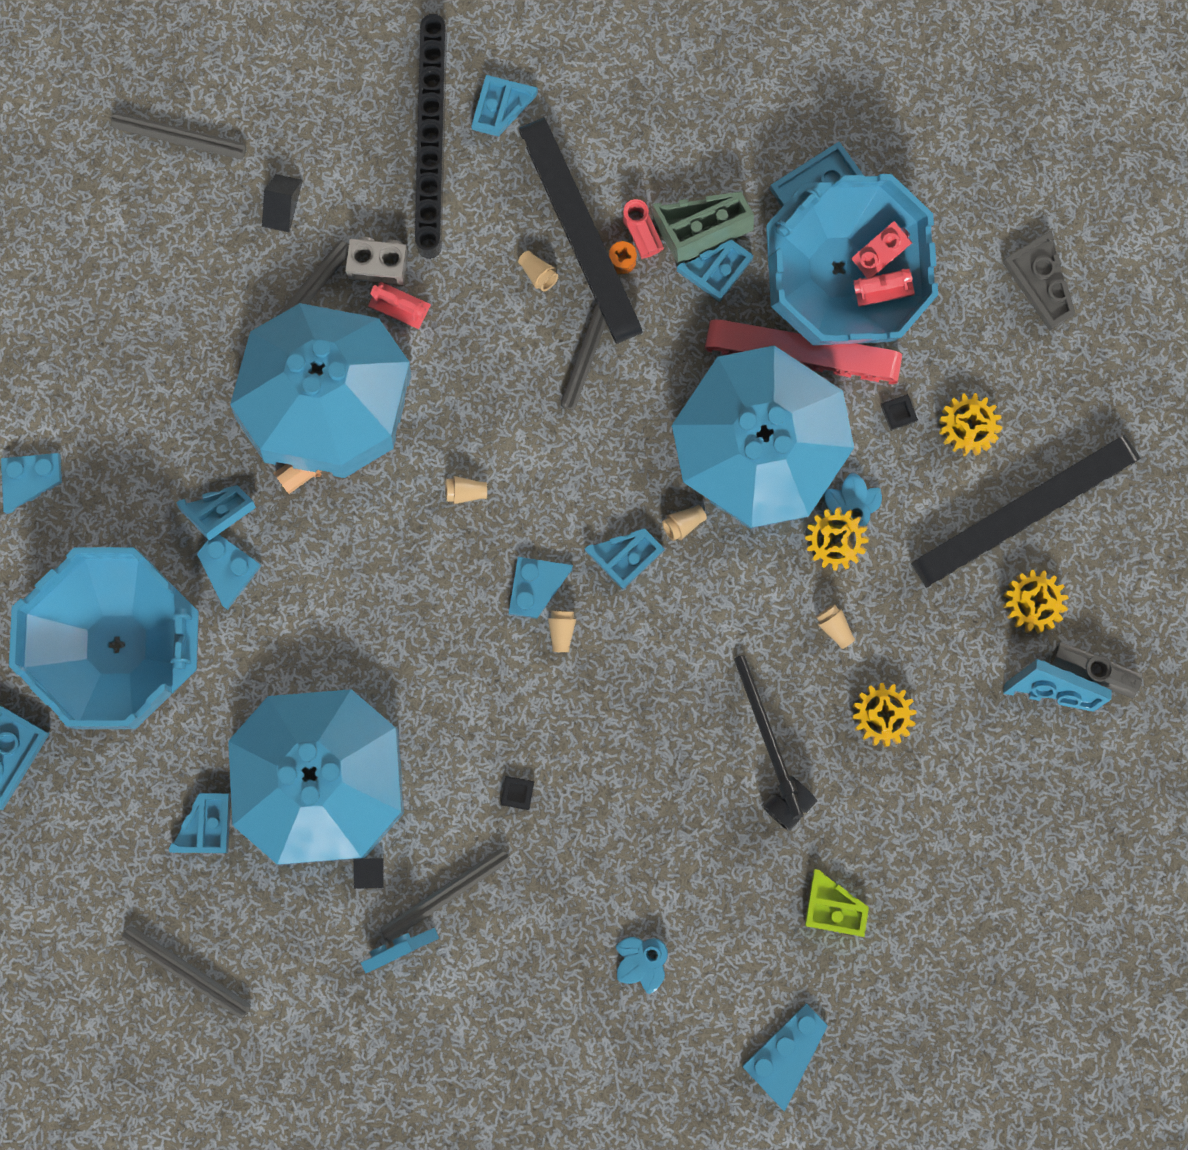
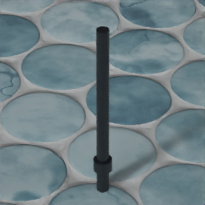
[734,655,804,820]

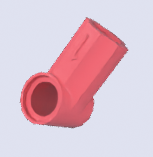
[623,199,664,259]

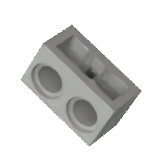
[345,237,408,285]

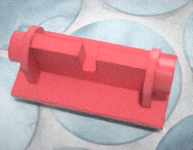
[851,221,912,279]
[854,269,915,307]
[368,281,431,330]

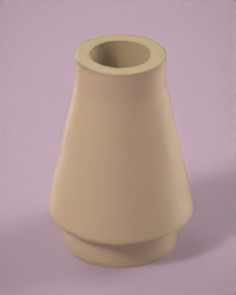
[518,251,558,291]
[445,476,487,504]
[662,505,707,541]
[816,604,856,649]
[548,611,577,652]

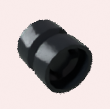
[761,775,817,831]

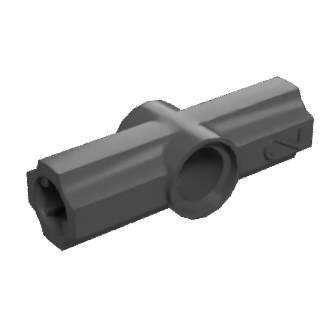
[1050,642,1143,699]

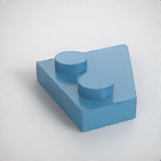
[197,534,261,610]
[509,557,573,619]

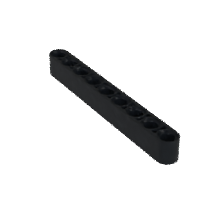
[415,14,447,259]
[518,117,643,344]
[911,435,1141,588]

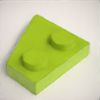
[804,869,869,937]

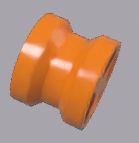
[609,241,637,274]

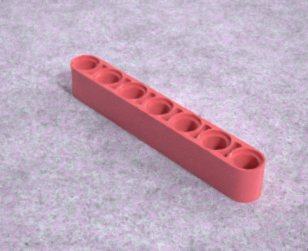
[705,319,902,384]

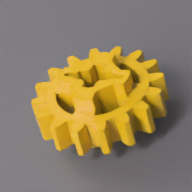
[938,393,1002,456]
[805,507,869,571]
[1003,570,1069,634]
[851,683,917,747]

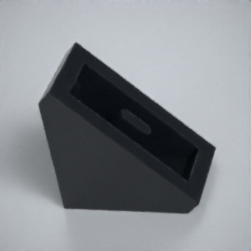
[262,174,303,233]

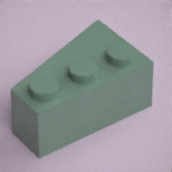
[652,192,754,265]

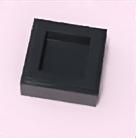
[881,394,918,431]
[500,776,535,810]
[353,858,384,889]

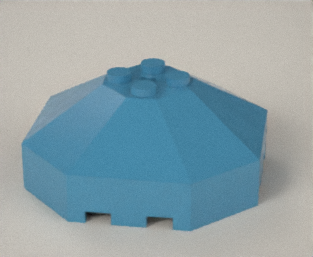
[766,174,938,345]
[230,303,411,478]
[672,345,854,529]
[9,547,199,729]
[228,689,404,865]

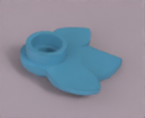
[824,472,882,527]
[616,937,668,994]

